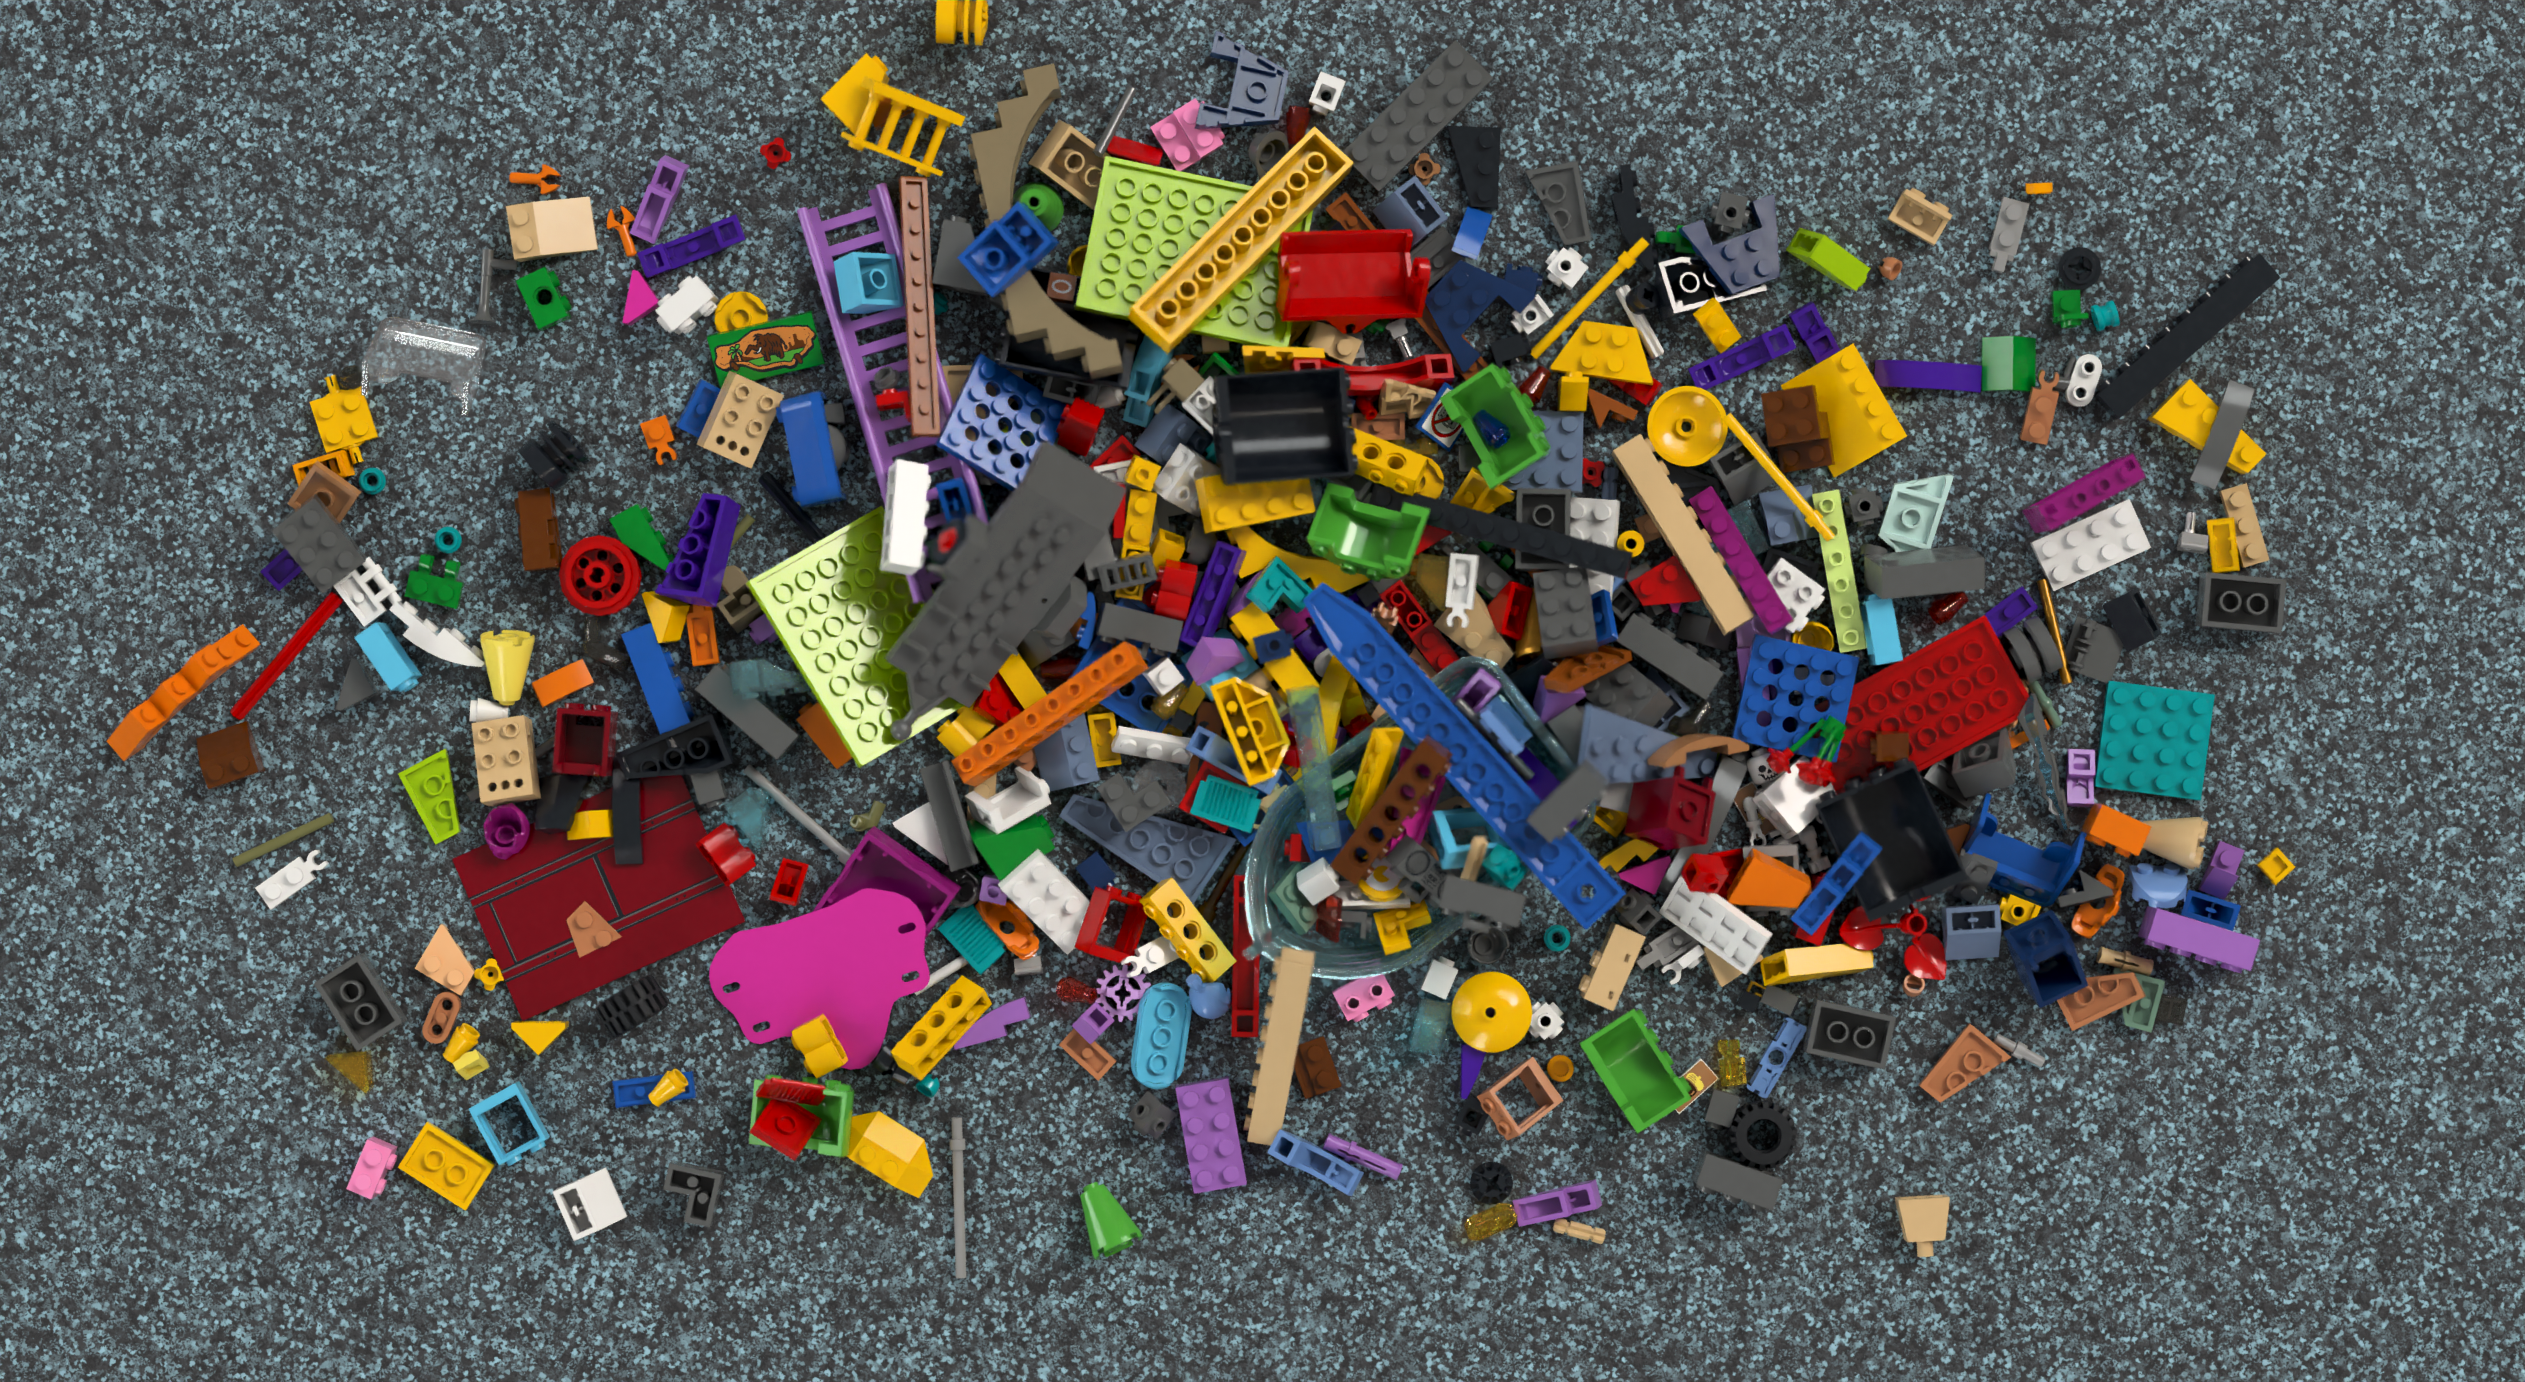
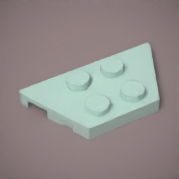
[1878,474,1954,552]

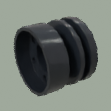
[518,419,590,491]

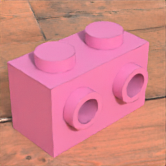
[1332,966,1395,1023]
[346,1137,397,1199]

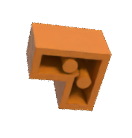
[2080,803,2152,858]

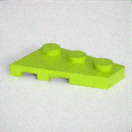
[398,748,461,845]

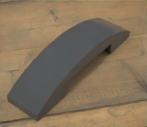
[2189,379,2255,489]

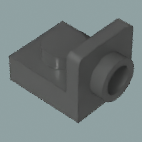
[1333,910,1372,939]

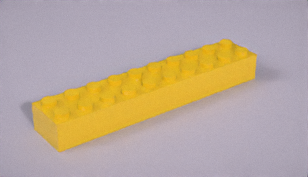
[1128,126,1354,354]

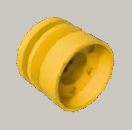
[936,0,988,46]

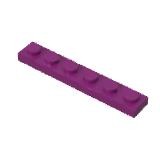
[1689,486,1794,635]

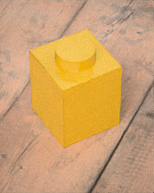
[1149,528,1185,573]

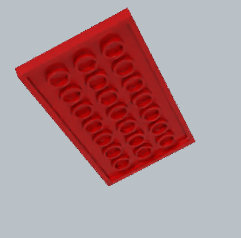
[1808,615,2033,791]

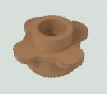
[1408,153,1441,185]

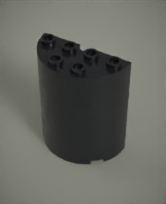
[995,268,1141,391]
[1212,367,1358,485]
[1815,757,1969,922]

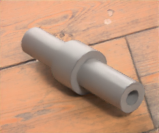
[1993,1033,2046,1067]

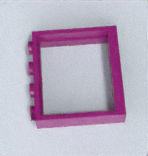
[2022,454,2146,534]

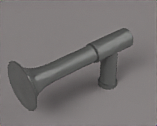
[468,249,518,325]

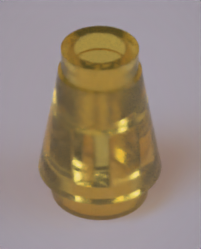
[1151,682,1189,721]

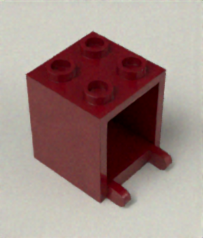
[552,703,618,776]
[1624,765,1716,850]

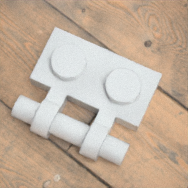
[334,557,402,627]

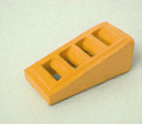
[292,450,355,486]

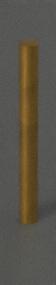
[2037,579,2073,685]

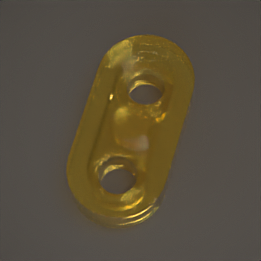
[1389,438,1438,455]
[1464,1203,1517,1241]

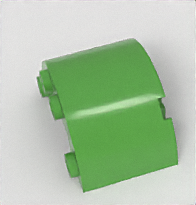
[1439,364,1551,489]
[1307,483,1430,582]
[1579,1008,1692,1134]
[749,1074,854,1157]

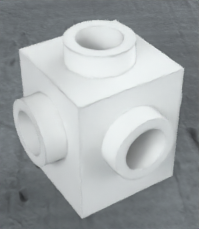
[1545,247,1588,290]
[1528,1000,1564,1040]

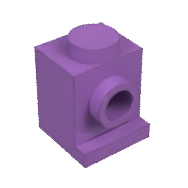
[749,614,779,645]

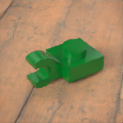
[1655,225,1697,255]

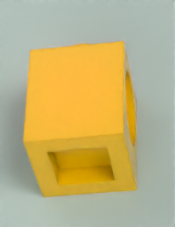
[1123,454,1161,492]

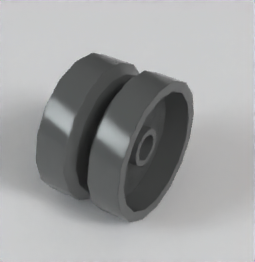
[2001,616,2063,685]

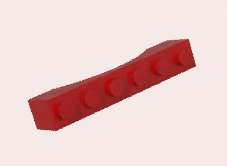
[1289,354,1454,396]
[1231,874,1261,1037]

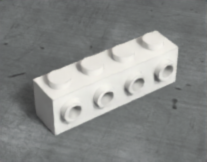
[881,460,931,575]

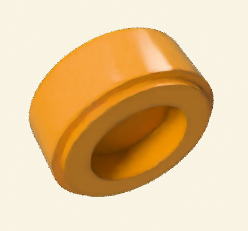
[2025,182,2053,194]
[1547,1055,1574,1082]

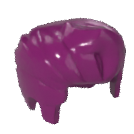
[484,803,530,860]

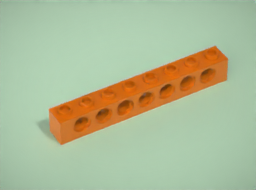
[951,642,1148,787]

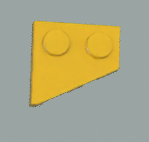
[1450,467,1517,513]

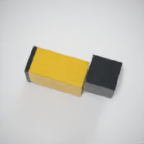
[1168,680,1206,733]

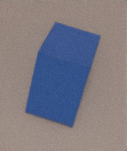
[936,478,974,523]
[2181,889,2241,931]

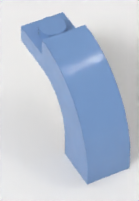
[1186,725,1283,795]
[1267,1129,1364,1196]

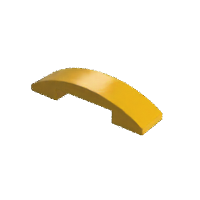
[1307,655,1355,765]

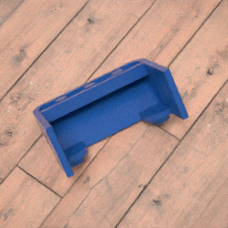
[776,391,847,508]
[1958,793,2086,907]

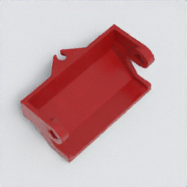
[1276,229,1430,334]

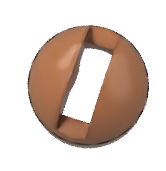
[1879,257,1902,280]
[1902,974,1925,997]

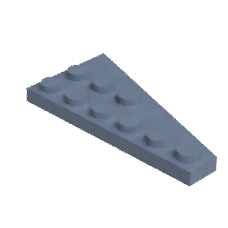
[1577,703,1717,783]
[1059,794,1237,904]

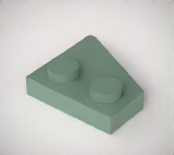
[1268,862,1319,936]
[2114,967,2165,1033]

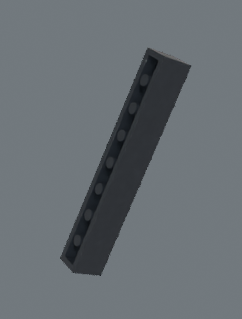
[2094,253,2281,420]

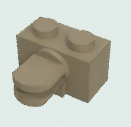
[1146,358,1205,414]
[717,565,765,633]

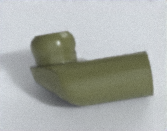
[850,800,886,832]

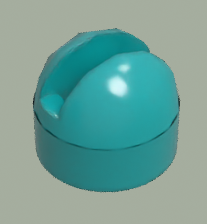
[916,1074,940,1098]

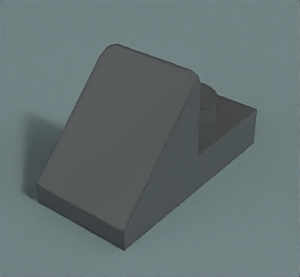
[1155,494,1190,534]
[2058,870,2114,909]

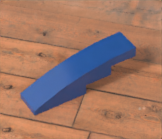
[1790,831,1882,936]

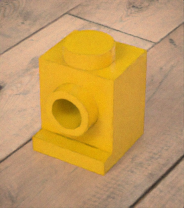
[1998,893,2041,926]

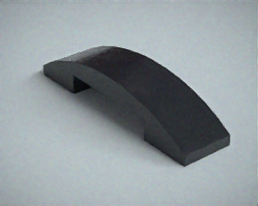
[612,757,644,864]

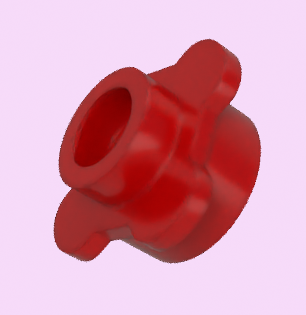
[760,137,792,169]
[1582,458,1605,487]

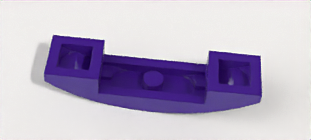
[637,214,746,278]
[1688,324,1797,390]
[1874,360,1982,393]

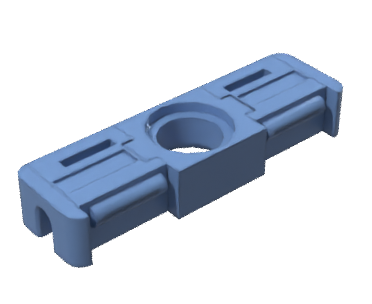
[1746,1017,1806,1098]

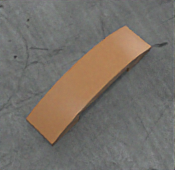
[1648,733,1749,768]

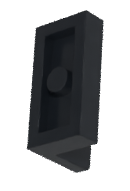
[2103,586,2162,652]

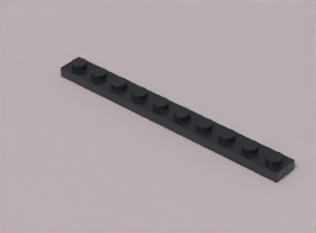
[1369,483,1633,580]

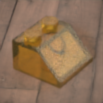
[1410,554,1450,612]

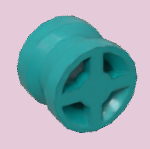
[2090,300,2120,331]

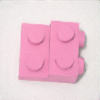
[1150,98,1225,172]

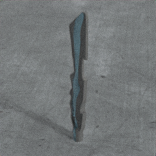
[2017,693,2070,830]

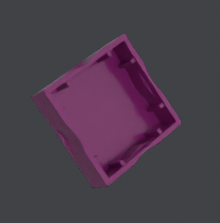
[813,826,961,939]

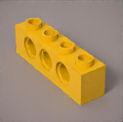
[1349,426,1428,497]
[1139,878,1236,983]
[891,975,992,1081]

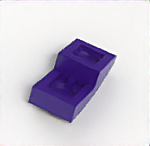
[1788,301,1840,364]

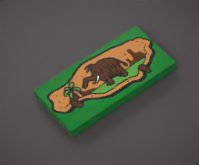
[707,311,825,388]

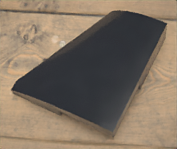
[535,774,592,834]

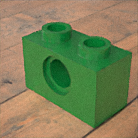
[515,267,572,331]

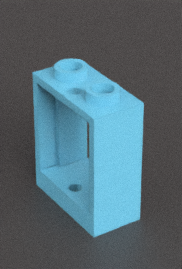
[1859,594,1903,665]
[354,622,422,692]
[1427,807,1510,870]
[468,1081,550,1166]

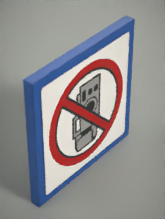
[1415,382,1464,452]

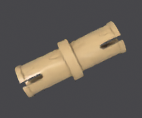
[2097,946,2154,976]

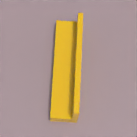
[1345,727,1403,830]

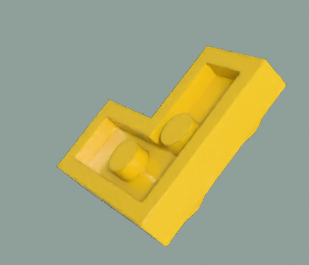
[1373,899,1432,955]

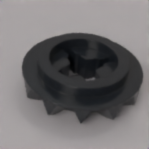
[2058,247,2101,290]
[1470,1162,1513,1205]

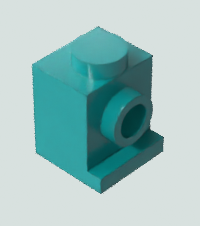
[1482,843,1528,891]

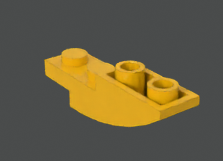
[1115,488,1158,600]

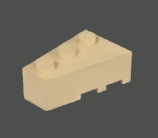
[1434,590,1515,675]

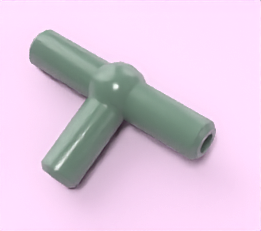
[2025,681,2062,729]

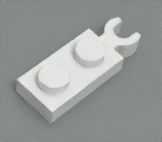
[1445,553,1479,628]
[255,850,329,910]
[1121,929,1188,977]

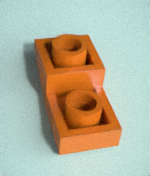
[531,659,594,708]

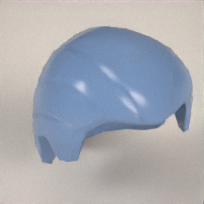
[1186,974,1232,1019]

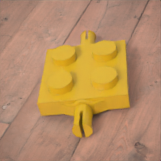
[310,375,379,465]

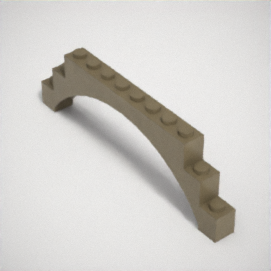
[968,64,1124,379]

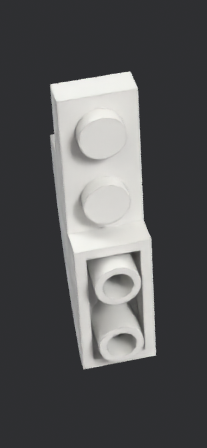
[389,601,486,667]

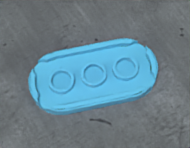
[1131,982,1192,1089]

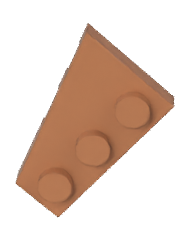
[2057,972,2146,1031]
[1918,1023,2011,1103]

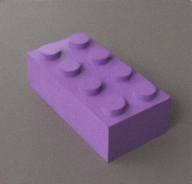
[2138,906,2260,973]
[1175,1076,1247,1194]

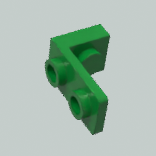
[2051,290,2089,328]

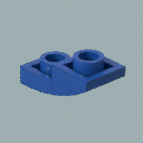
[1451,206,1493,260]
[1076,592,1096,650]

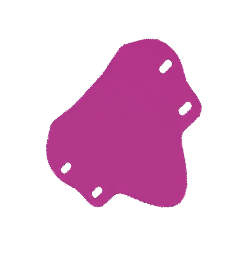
[709,888,930,1070]

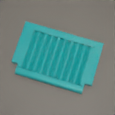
[1190,775,1262,833]
[938,904,1006,975]

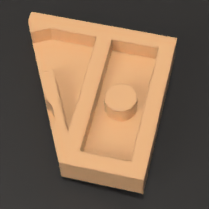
[415,924,475,996]

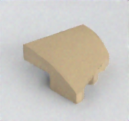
[1378,379,1436,419]

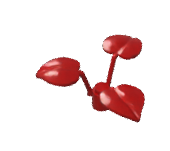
[1839,896,1947,980]

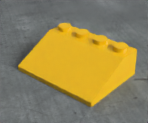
[1781,343,1907,478]

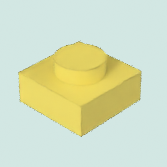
[453,1049,490,1080]

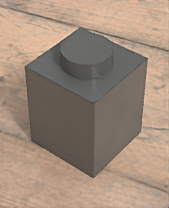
[690,769,728,808]
[1702,1087,1740,1130]

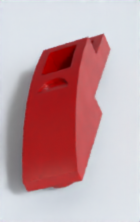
[1379,579,1463,680]

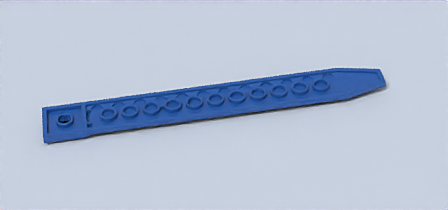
[1303,582,1626,930]

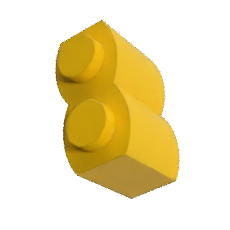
[937,701,996,757]
[791,1014,848,1078]

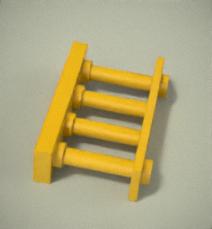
[841,76,965,177]

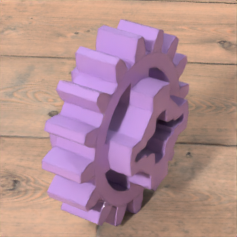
[1094,964,1151,1022]

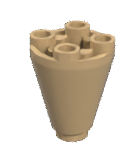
[2142,817,2208,870]

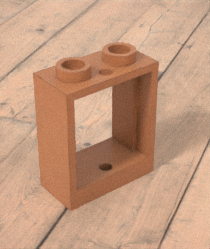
[1477,1057,1564,1141]

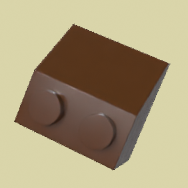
[196,721,265,789]

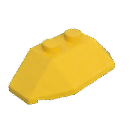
[1210,677,1290,787]
[847,1111,933,1198]

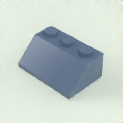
[1034,713,1100,792]

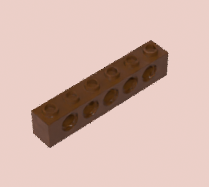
[1330,735,1453,885]

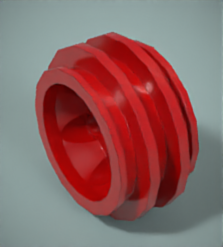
[559,535,642,616]

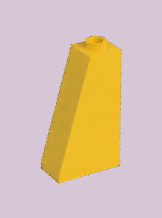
[1760,943,1874,986]

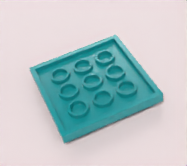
[2094,681,2215,800]

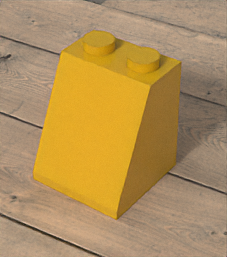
[821,53,889,140]

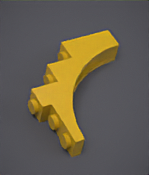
[1226,526,1370,593]

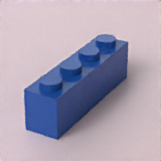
[621,623,695,734]

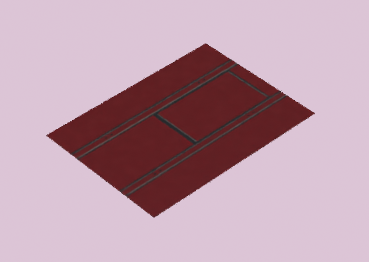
[452,775,746,1021]

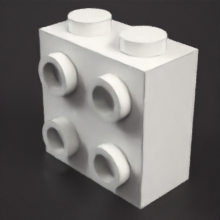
[655,276,719,335]
[1152,443,1221,517]
[1767,558,1825,633]

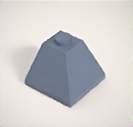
[1758,484,1819,546]

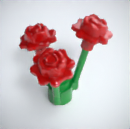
[1766,715,1847,788]

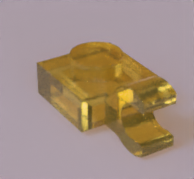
[1717,1039,1747,1086]

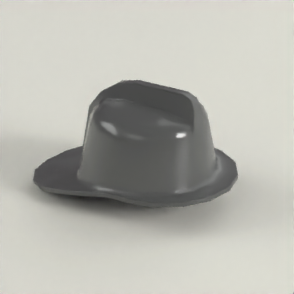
[1248,130,1289,180]

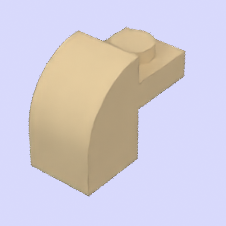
[1301,321,1362,366]

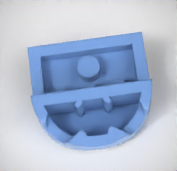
[1479,695,1532,756]
[2128,863,2188,908]

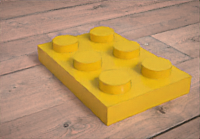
[398,1121,496,1211]

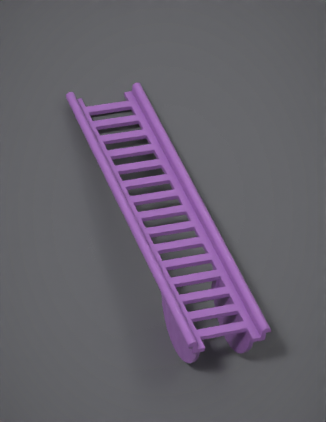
[797,183,989,604]

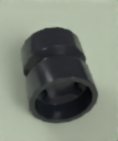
[871,1039,911,1088]

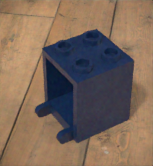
[2003,909,2089,1008]

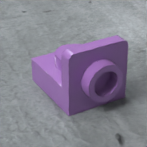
[979,875,1008,905]

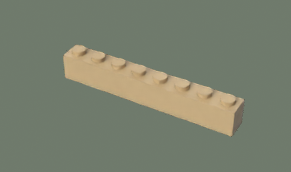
[1611,434,1755,636]
[1243,947,1315,1146]

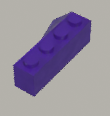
[655,493,741,607]

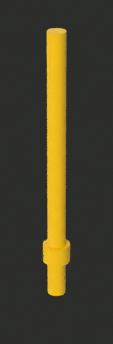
[1531,237,1649,359]
[1722,413,1835,542]

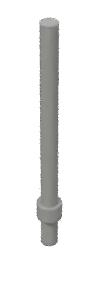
[743,764,853,866]
[949,1117,966,1278]

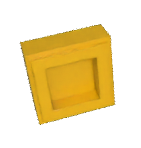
[2256,847,2295,885]

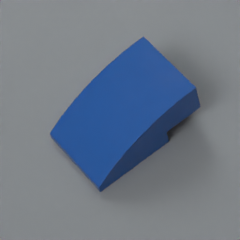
[957,202,1059,297]

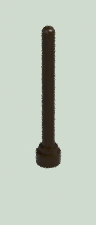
[1196,840,1253,923]

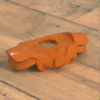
[2071,864,2125,939]
[976,900,1039,960]

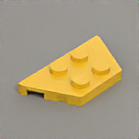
[1550,321,1653,385]

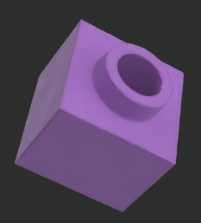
[1072,1002,1115,1045]

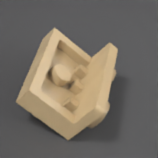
[1887,188,1953,246]

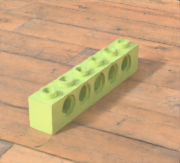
[1812,489,1868,653]

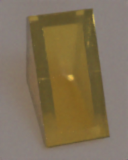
[325,1050,374,1094]

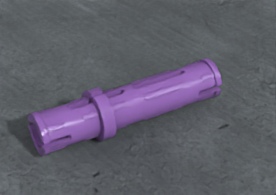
[1322,1133,1403,1180]

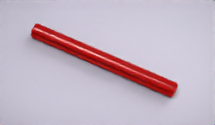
[230,592,343,720]

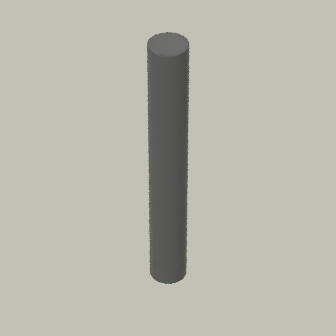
[1093,86,1137,157]

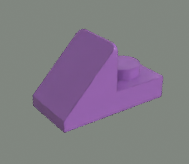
[2198,840,2245,900]

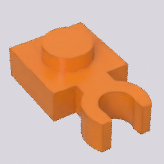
[640,415,677,465]

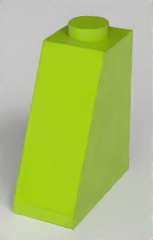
[1786,228,1871,291]

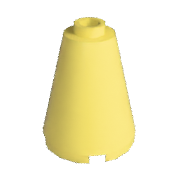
[480,630,535,705]

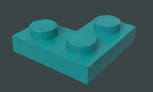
[1246,556,1313,614]

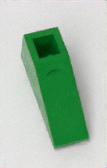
[609,504,675,571]

